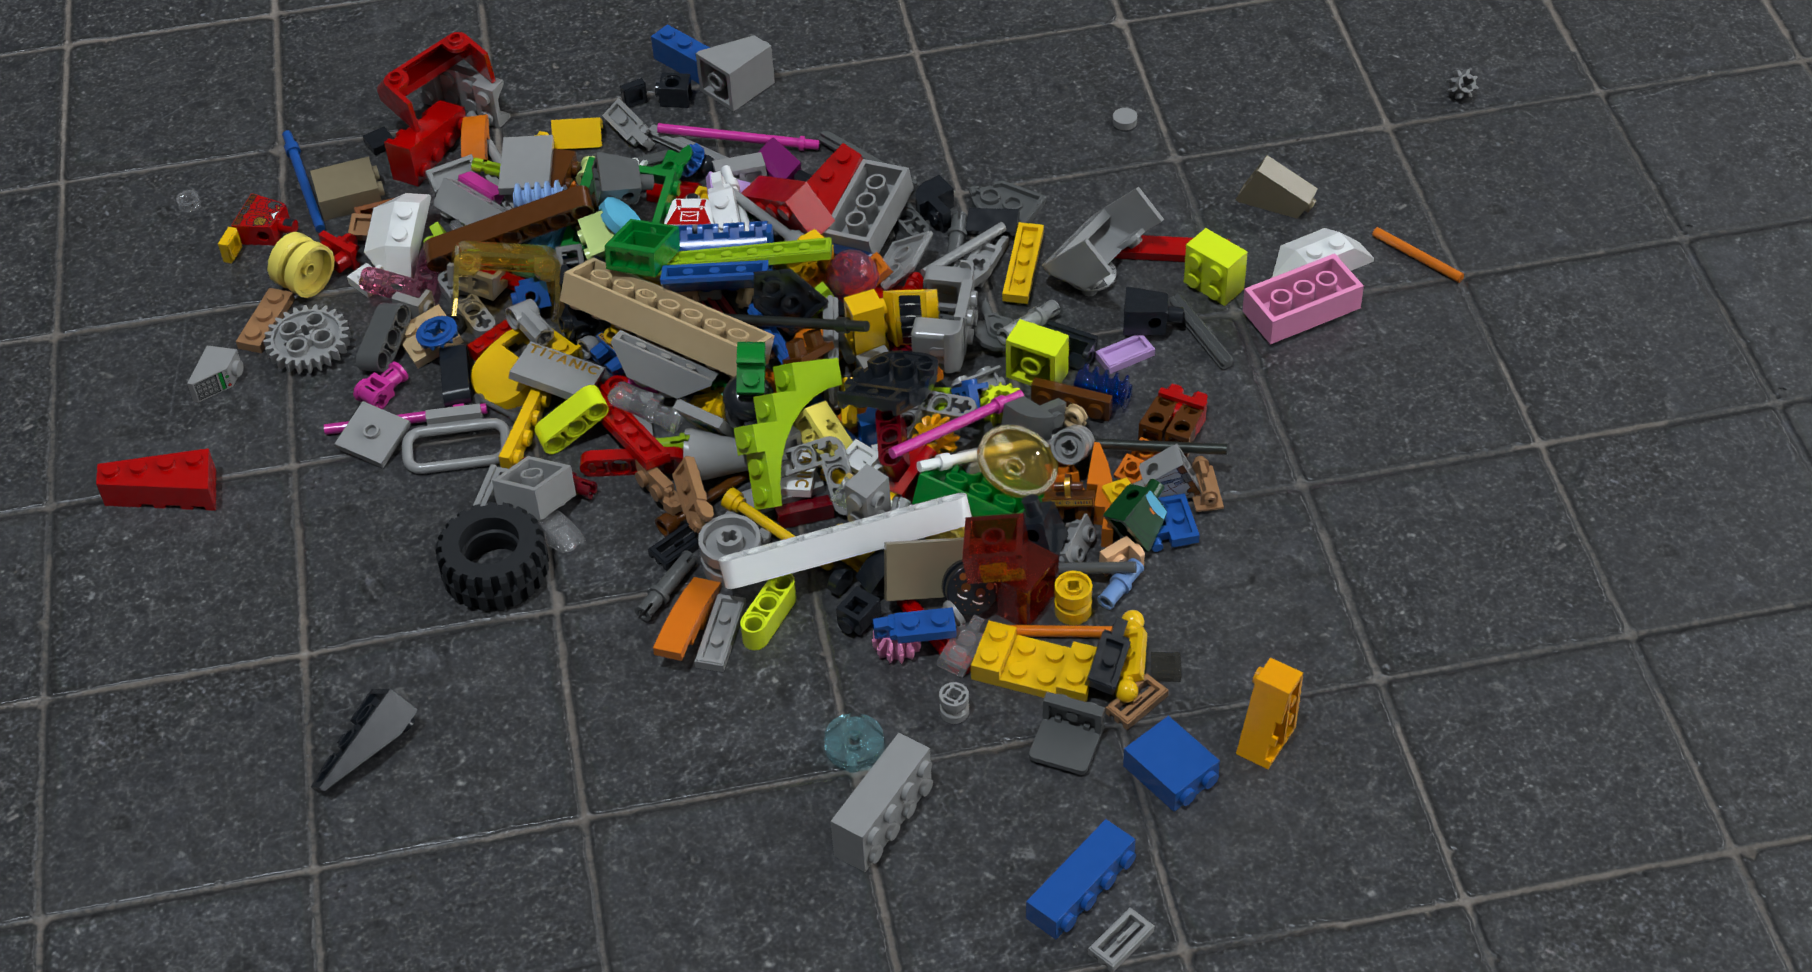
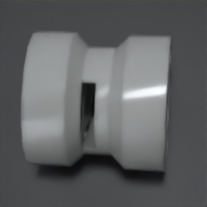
[939,682,969,724]

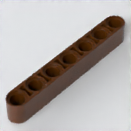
[423,185,595,272]

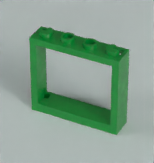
[560,157,681,261]

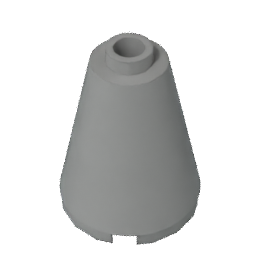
[683,428,749,481]

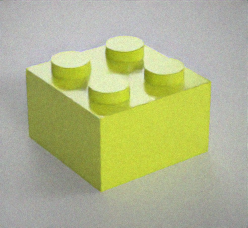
[1184,228,1248,306]
[1006,319,1069,386]

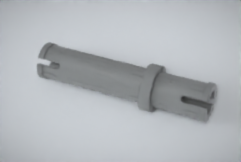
[997,300,1060,345]

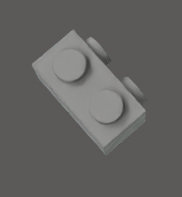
[844,464,891,522]

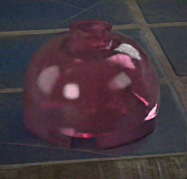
[826,249,879,301]

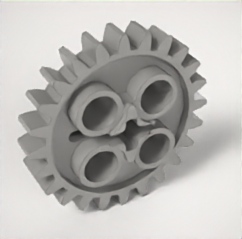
[263,304,352,374]

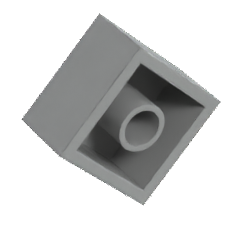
[492,456,576,520]

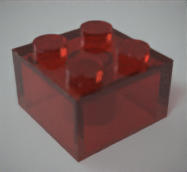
[962,513,1028,584]
[996,541,1059,625]

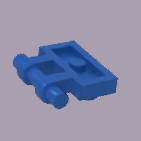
[1152,493,1200,552]

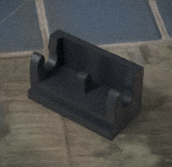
[1045,320,1098,374]

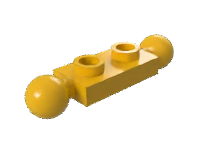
[1115,610,1147,703]

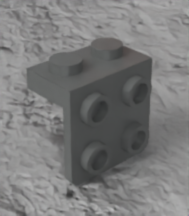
[1029,692,1105,775]

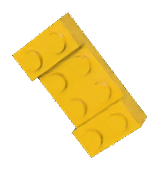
[971,621,1097,702]

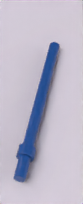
[282,130,325,233]

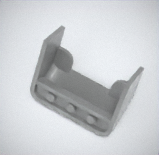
[1042,187,1164,290]

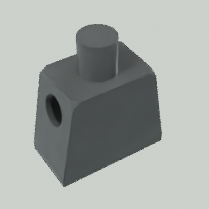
[592,152,654,207]

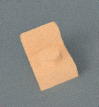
[1099,536,1145,576]

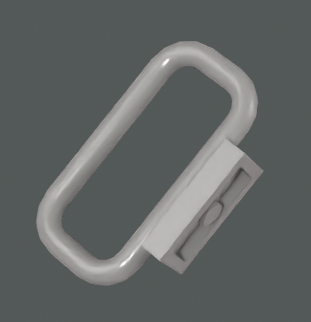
[402,404,510,474]

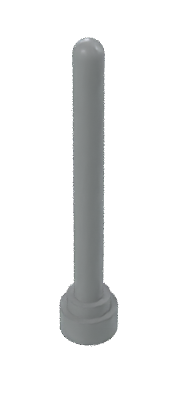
[726,182,804,241]

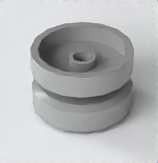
[698,514,761,587]

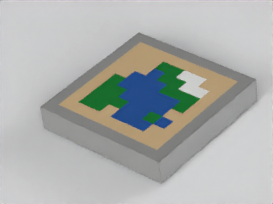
[673,399,735,438]

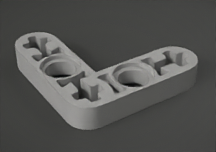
[902,391,978,440]
[781,436,853,516]

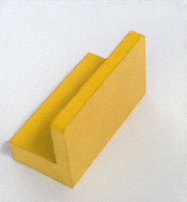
[551,117,603,149]

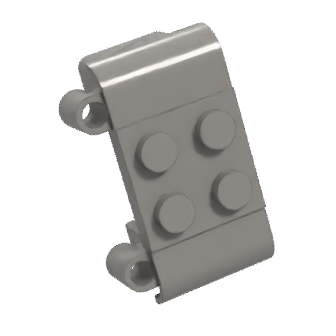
[911,260,978,373]

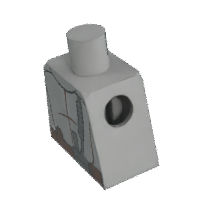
[1133,444,1202,499]

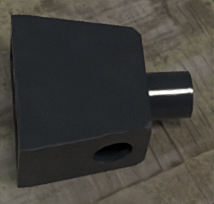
[1123,287,1184,335]
[1017,494,1069,568]

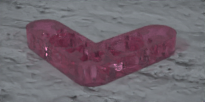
[359,247,440,299]

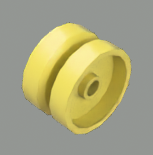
[267,232,335,298]

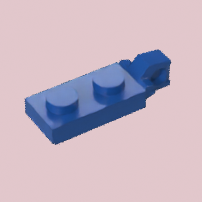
[873,607,957,644]

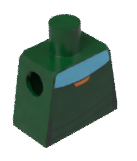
[1103,479,1167,552]

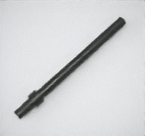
[726,314,870,334]
[1093,435,1229,455]

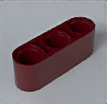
[875,409,910,482]

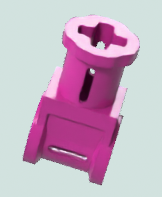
[353,361,408,409]

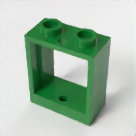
[605,219,680,277]

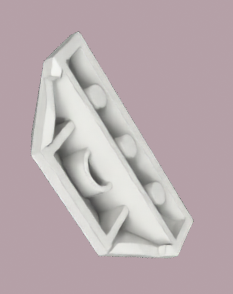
[364,193,431,285]
[1272,228,1374,278]

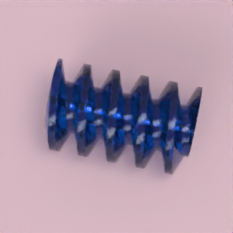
[1073,363,1133,409]

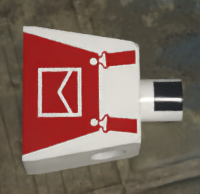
[664,193,714,234]

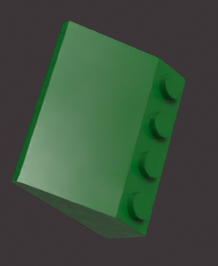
[912,464,1045,548]

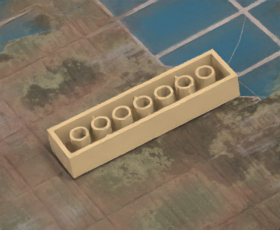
[560,257,775,378]

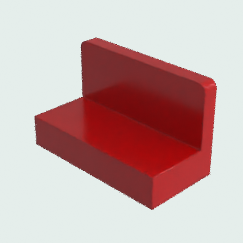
[889,444,938,503]

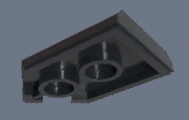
[753,269,828,337]

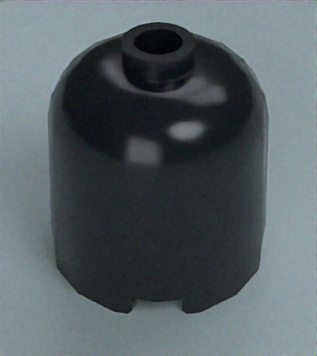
[722,375,774,429]

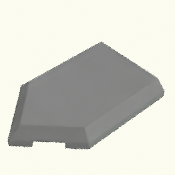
[880,231,933,290]

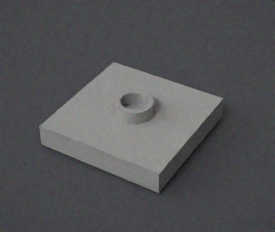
[335,401,411,468]

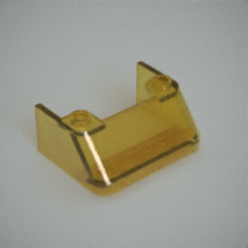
[451,241,560,321]

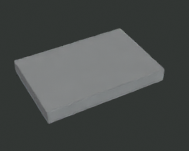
[498,135,554,195]

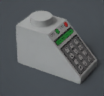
[187,346,243,402]

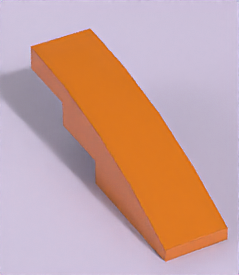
[1087,442,1114,548]
[653,577,722,661]

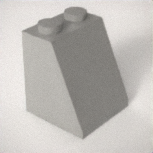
[696,35,775,112]

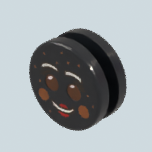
[941,558,999,616]

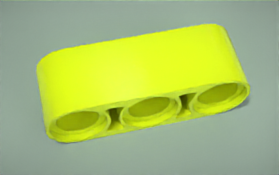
[534,385,609,454]
[740,574,797,650]

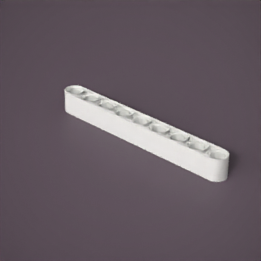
[718,493,973,589]

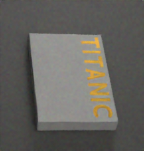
[509,341,605,399]

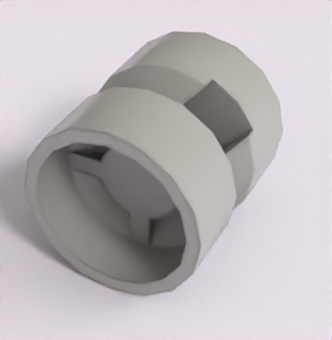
[1051,425,1095,465]

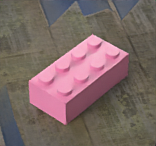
[1242,253,1364,345]

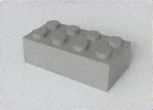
[822,159,914,254]
[831,733,933,872]

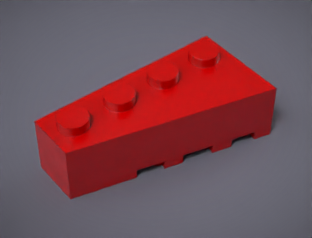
[384,100,467,187]
[741,175,835,234]
[96,448,216,511]

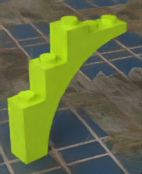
[734,358,842,510]

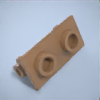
[1192,456,1224,512]

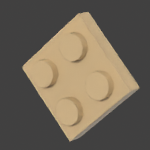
[401,304,463,369]

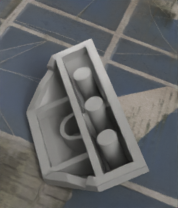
[611,330,719,399]

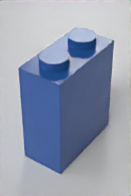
[1123,716,1220,812]

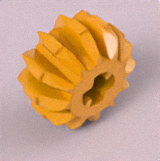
[912,413,960,454]

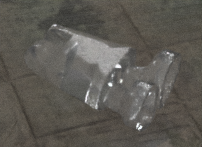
[608,382,690,435]

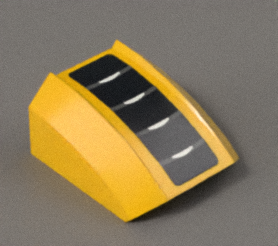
[883,289,941,347]

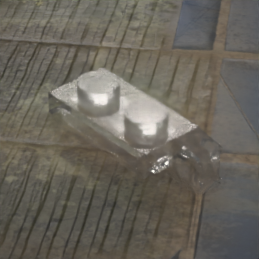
[936,615,985,678]

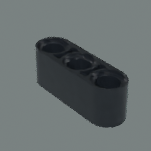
[439,343,473,408]

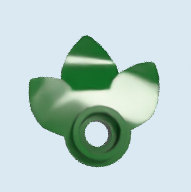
[654,145,692,179]

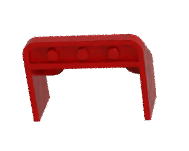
[377,32,496,132]

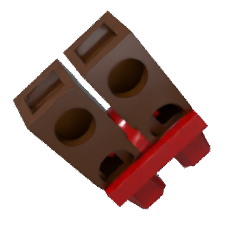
[1138,383,1208,458]

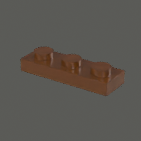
[1031,377,1113,422]

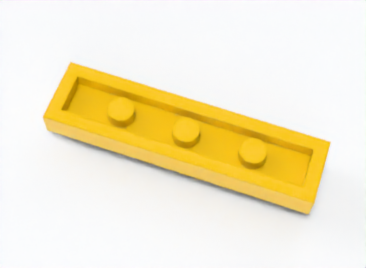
[1002,222,1044,304]
[498,387,552,469]

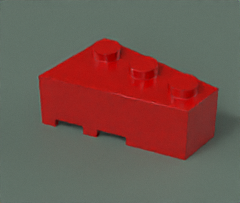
[807,143,863,215]

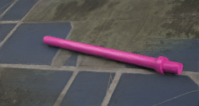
[657,123,820,151]

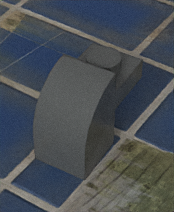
[1001,396,1066,441]

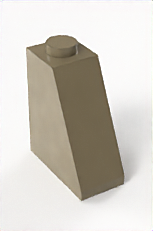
[1235,155,1318,219]

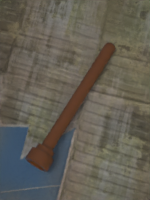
[655,471,750,537]

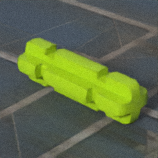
[471,158,501,177]

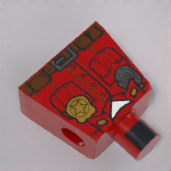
[231,193,298,246]

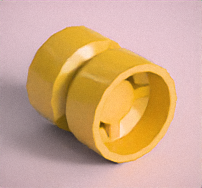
[1054,571,1093,626]

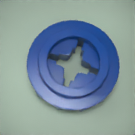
[680,143,705,179]
[416,316,458,351]

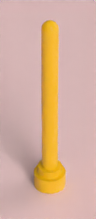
[721,487,834,571]

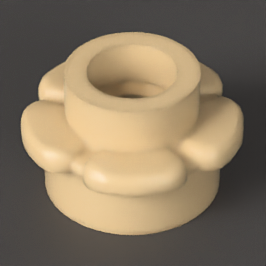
[1063,404,1088,427]

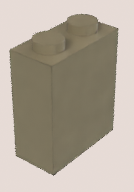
[310,156,385,221]

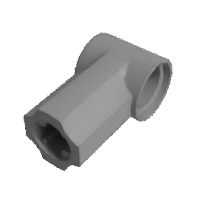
[505,299,554,346]

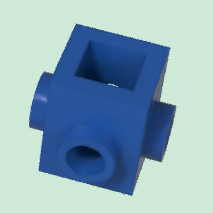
[510,278,551,314]

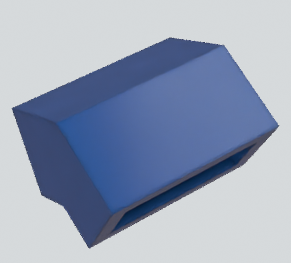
[857,407,877,448]

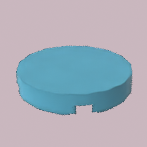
[599,197,640,234]

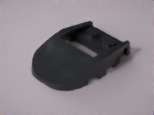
[837,350,938,416]

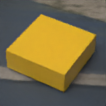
[218,227,243,264]

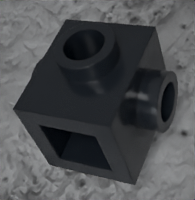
[559,304,599,341]

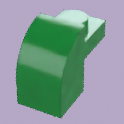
[736,342,766,395]

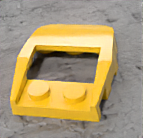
[471,329,584,409]

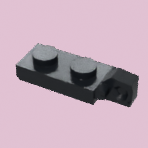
[1085,617,1131,695]

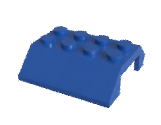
[660,221,774,292]

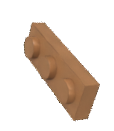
[236,288,295,353]

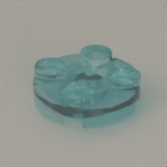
[824,714,885,773]

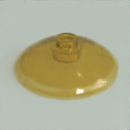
[977,425,1058,498]

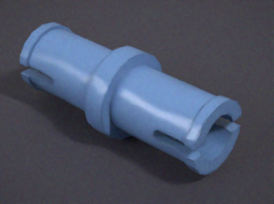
[1097,558,1144,610]

